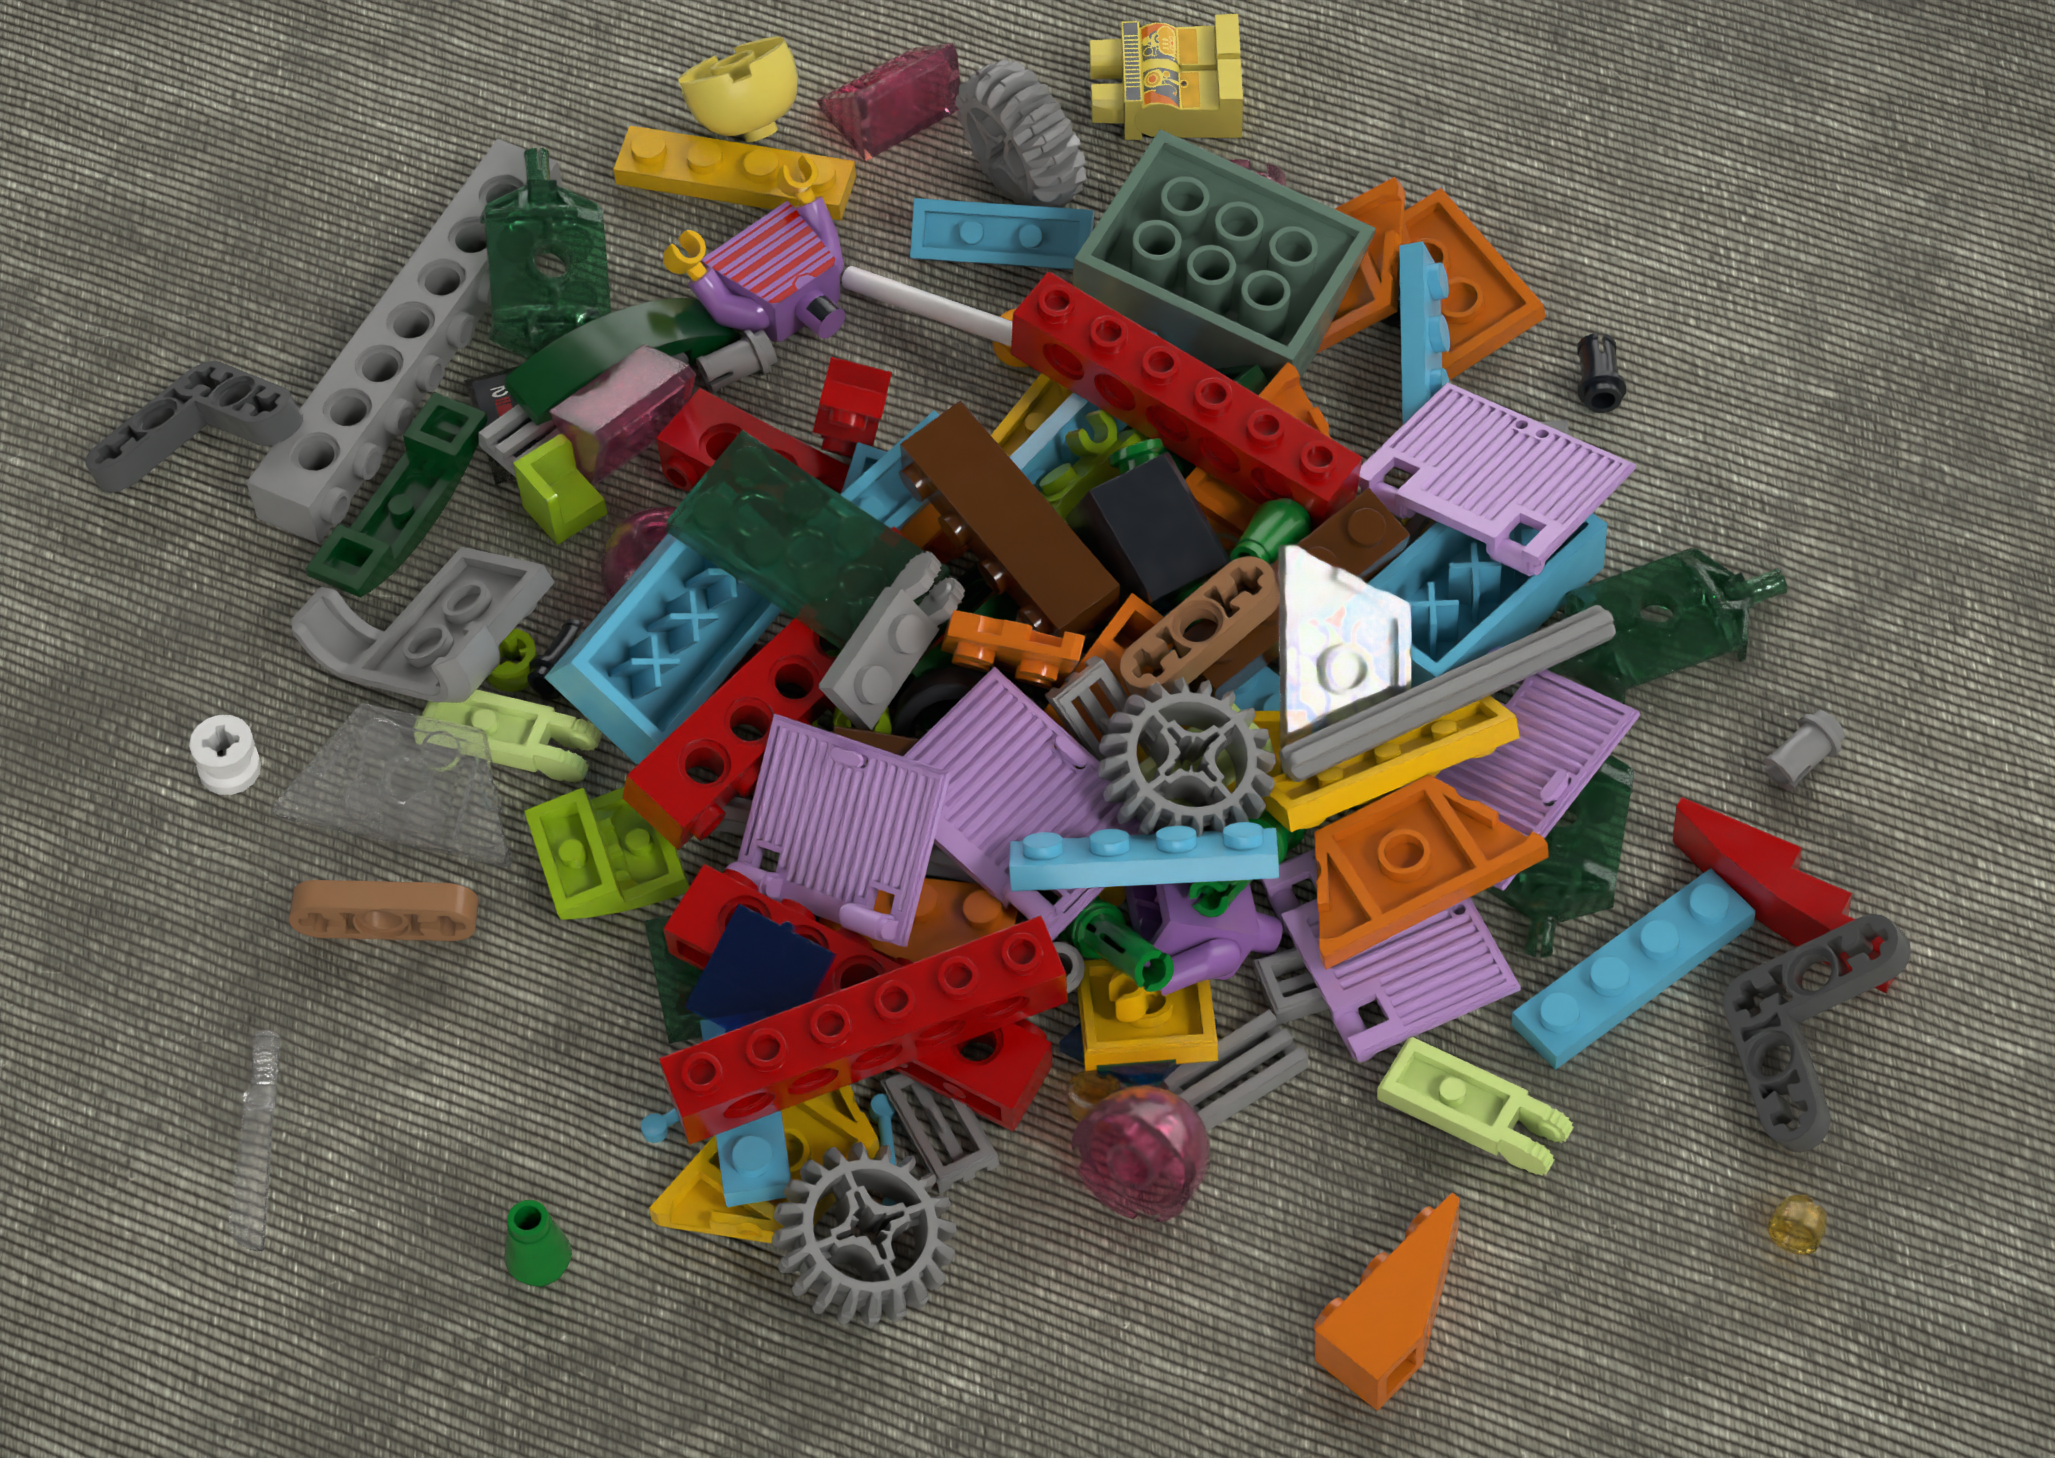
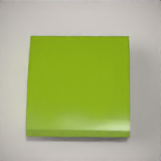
[524,786,690,920]

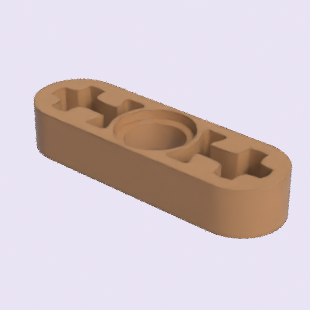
[1120,557,1280,699]
[289,880,479,941]

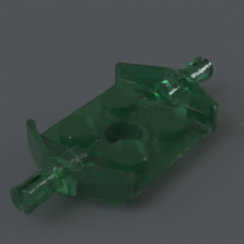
[480,148,612,359]
[1547,547,1788,705]
[1485,755,1634,958]

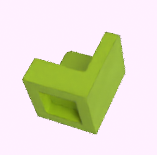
[513,434,607,545]

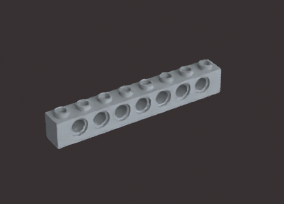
[246,139,566,544]

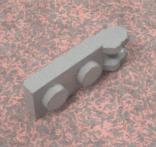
[819,551,965,730]

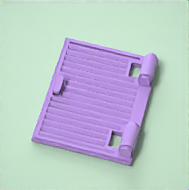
[1358,382,1636,576]
[1380,646,1640,891]
[903,667,1156,941]
[726,714,951,947]
[1260,849,1521,1062]

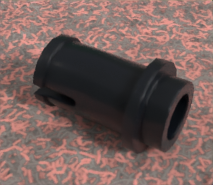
[1577,333,1626,413]
[527,619,584,699]

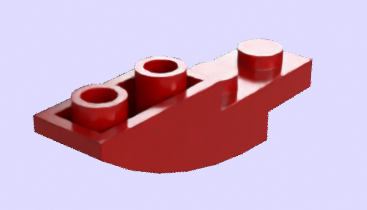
[812,357,892,458]

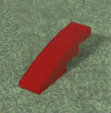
[1672,797,1895,993]

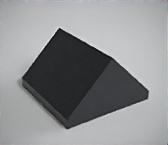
[1065,453,1231,611]

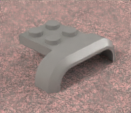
[292,547,555,703]

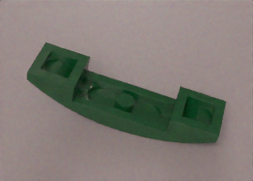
[504,298,741,425]
[306,392,488,598]

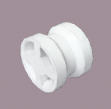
[189,715,261,795]

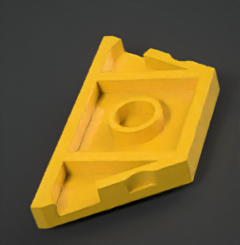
[649,1085,879,1244]

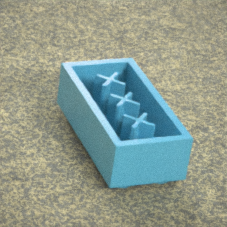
[544,483,788,765]
[1342,513,1607,694]

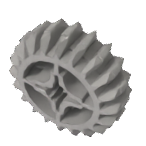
[956,59,1086,208]
[1097,676,1276,837]
[772,1142,957,1328]

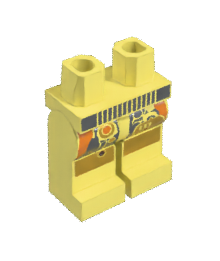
[1090,14,1243,140]

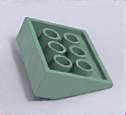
[1072,129,1376,383]

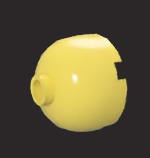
[678,36,798,143]

